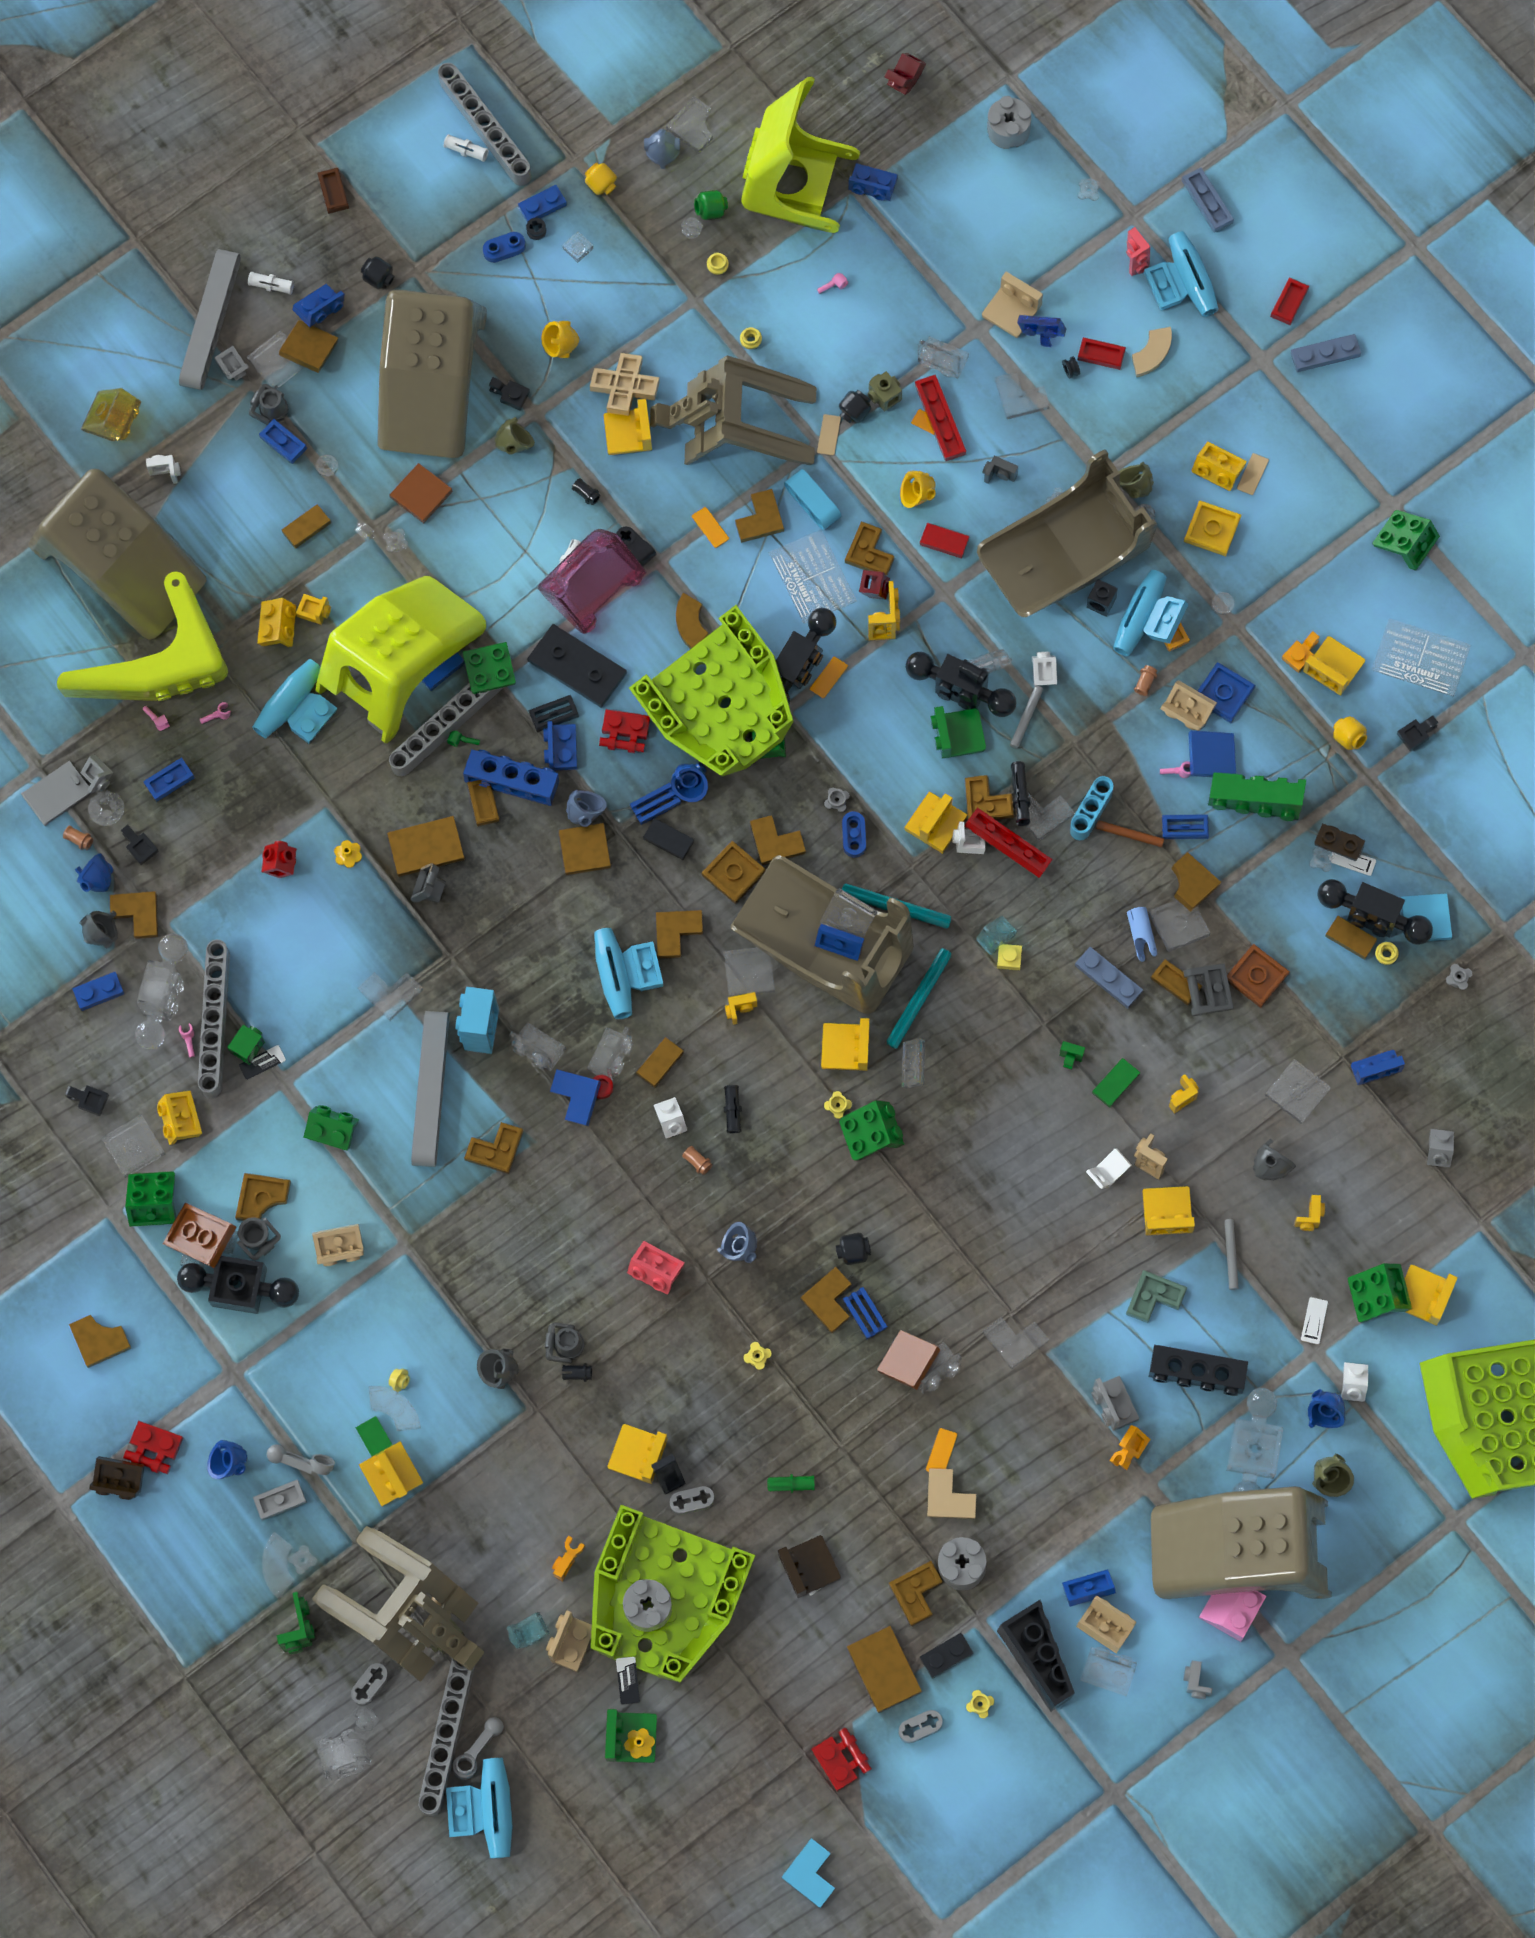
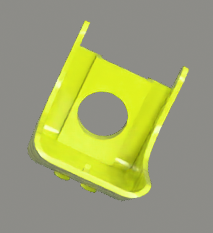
[741,77,860,233]
[57,571,228,701]
[316,576,486,744]

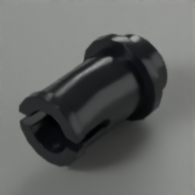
[572,478,600,505]
[958,659,989,684]
[562,1363,592,1382]

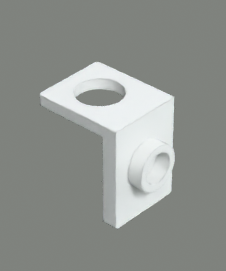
[1086,1148,1132,1189]

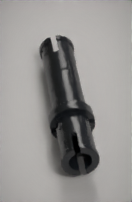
[1011,761,1031,826]

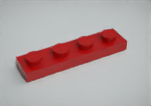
[915,374,966,462]
[964,807,1053,878]

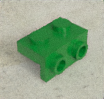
[303,1105,359,1151]

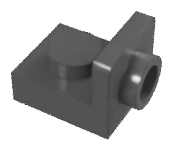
[982,455,1018,483]

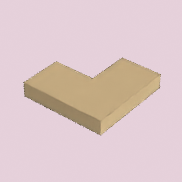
[927,1468,976,1519]

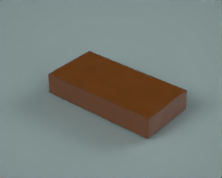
[317,167,349,214]

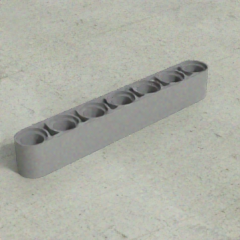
[438,63,531,186]
[179,249,241,390]
[389,683,504,777]
[198,939,230,1099]
[411,1011,449,1167]
[418,1659,475,1817]

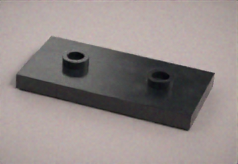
[527,624,627,708]

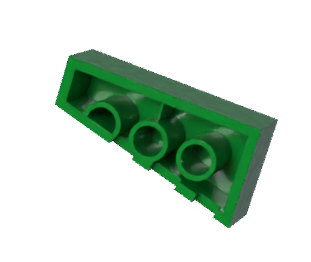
[1208,772,1306,821]

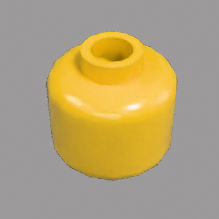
[584,162,617,195]
[1333,716,1367,750]

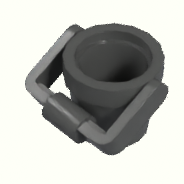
[249,384,289,425]
[411,863,446,903]
[237,1217,281,1261]
[545,1322,585,1364]

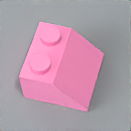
[1199,1591,1267,1642]

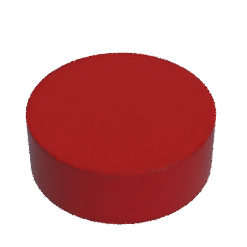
[593,1075,614,1099]

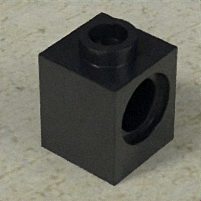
[1086,579,1118,617]

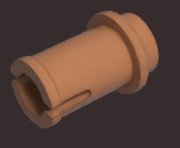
[1134,665,1157,696]
[63,825,93,850]
[682,1146,712,1175]

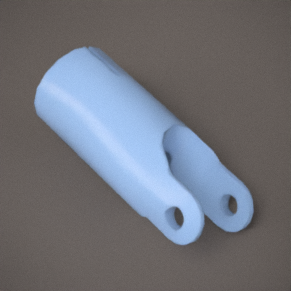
[1127,907,1157,962]

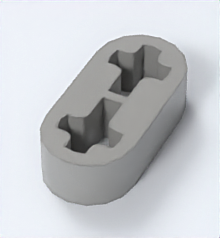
[670,1486,715,1515]
[351,1663,389,1706]
[899,1710,943,1743]

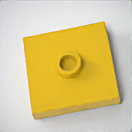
[1184,500,1241,557]

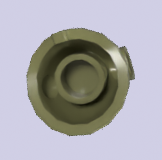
[494,417,535,454]
[1118,462,1154,499]
[1312,1453,1354,1497]

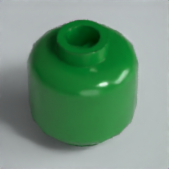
[694,190,728,220]

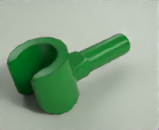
[447,731,480,747]

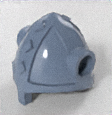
[644,129,680,169]
[566,790,607,827]
[717,1222,757,1263]

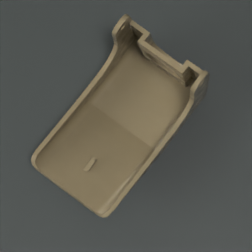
[377,289,487,458]
[977,449,1157,617]
[28,468,207,640]
[731,855,914,1014]
[1151,1486,1332,1599]

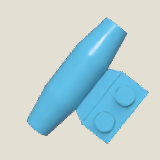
[1144,231,1218,317]
[1113,570,1188,656]
[252,659,337,744]
[594,928,663,1019]
[446,1758,513,1859]

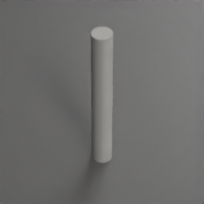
[1010,685,1043,749]
[1224,1219,1239,1290]

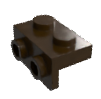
[1314,823,1365,861]
[89,1456,145,1500]

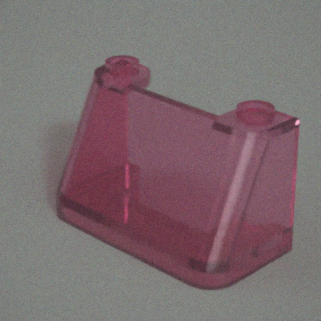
[538,529,647,634]

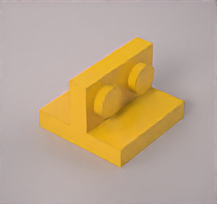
[904,791,968,854]
[358,1441,423,1506]

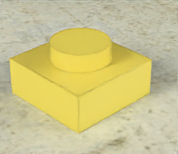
[997,944,1022,970]

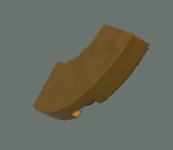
[676,593,708,649]

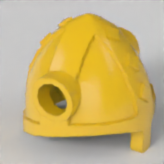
[541,321,580,358]
[900,470,936,508]

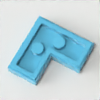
[1401,894,1452,941]
[781,1838,835,1908]

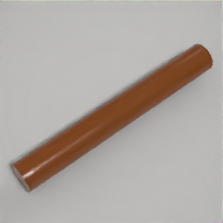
[1096,820,1164,847]

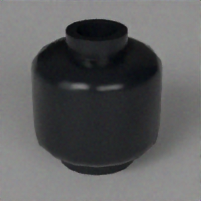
[361,256,395,290]
[839,389,871,423]
[836,1233,871,1265]

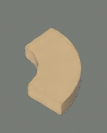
[1132,327,1172,378]

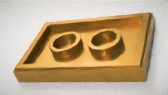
[387,816,465,877]
[847,1626,922,1713]

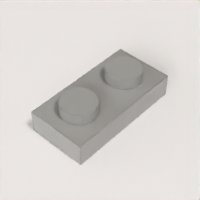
[253,1479,307,1521]

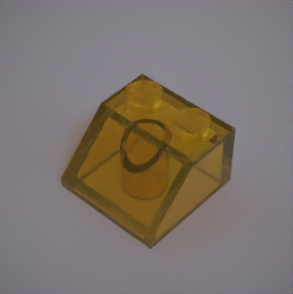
[81,388,142,441]

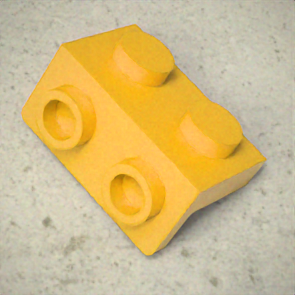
[257,598,296,647]

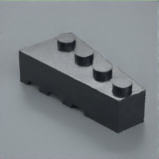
[997,1600,1075,1712]

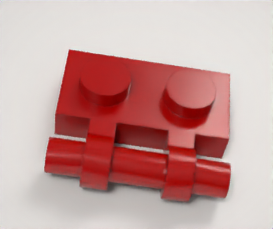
[599,709,651,754]
[123,1421,183,1474]
[811,1728,872,1792]

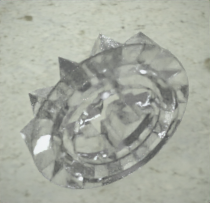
[87,790,124,826]

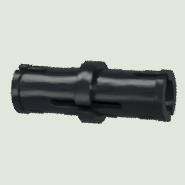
[723,1085,742,1134]

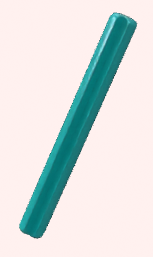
[841,884,951,929]
[887,948,951,1049]

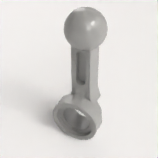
[267,1444,335,1475]
[453,1717,504,1780]

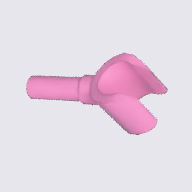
[817,273,848,294]
[200,702,231,724]
[143,706,170,731]
[1160,761,1191,778]
[179,1023,195,1058]

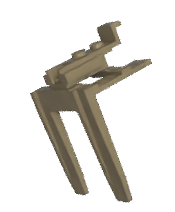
[650,355,817,465]
[312,1526,484,1682]

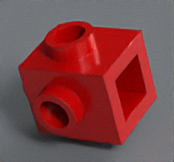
[261,841,297,878]

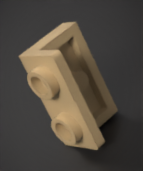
[1160,680,1217,731]
[312,1224,364,1266]
[1076,1596,1136,1654]

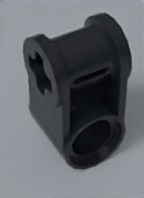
[616,526,656,570]

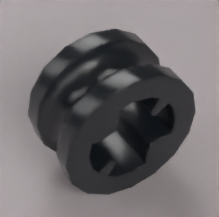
[526,218,546,240]
[1062,356,1080,379]

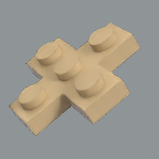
[590,353,660,416]

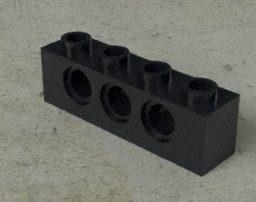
[1148,1344,1248,1396]

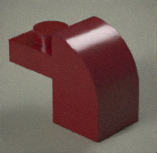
[884,53,926,95]

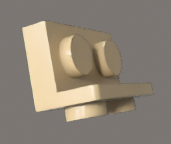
[1134,1133,1168,1180]

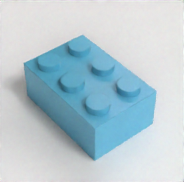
[455,987,499,1054]

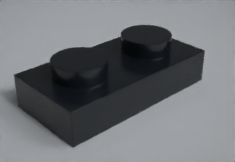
[920,1633,974,1679]

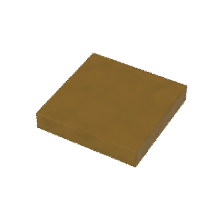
[279,320,338,373]
[559,823,611,875]
[701,841,766,904]

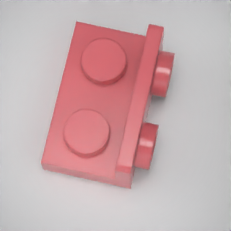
[1126,227,1150,276]
[627,1241,685,1294]

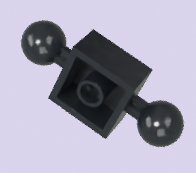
[776,607,837,704]
[905,652,1017,717]
[1317,879,1433,945]
[177,1256,299,1314]

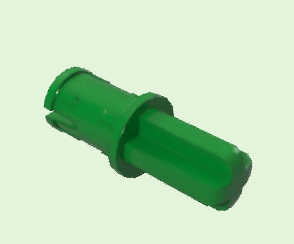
[767,1474,815,1493]

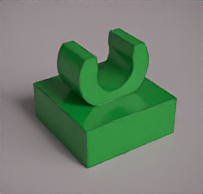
[1059,1041,1085,1070]

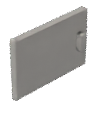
[21,760,92,826]

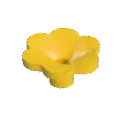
[334,840,362,868]
[624,1728,655,1759]

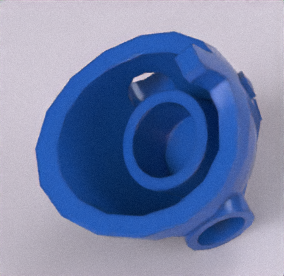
[671,762,708,802]
[75,853,113,892]
[1308,1389,1345,1428]
[207,1440,247,1479]

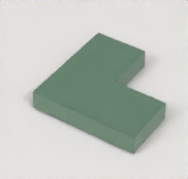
[1126,1270,1187,1323]

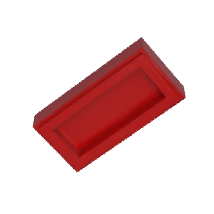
[1270,277,1309,325]
[1077,337,1126,370]
[920,523,969,559]

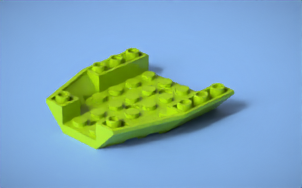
[629,605,794,776]
[1419,1339,1535,1499]
[591,1505,755,1683]

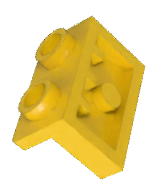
[1191,441,1247,491]
[157,1091,202,1145]

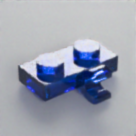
[1017,315,1067,347]

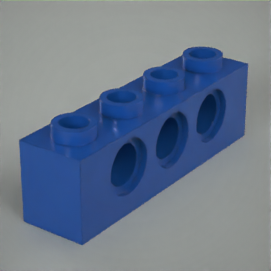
[463,749,559,806]

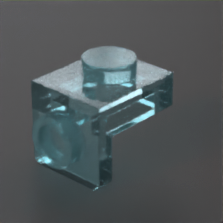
[976,916,1017,955]
[507,1612,550,1649]

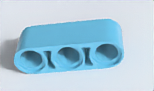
[784,469,842,530]
[1070,776,1113,841]

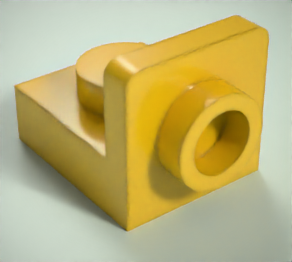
[725,992,757,1025]
[1169,1074,1199,1114]

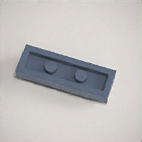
[1182,168,1234,233]
[1290,334,1361,372]
[1075,947,1143,1009]

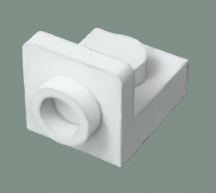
[1032,652,1057,685]

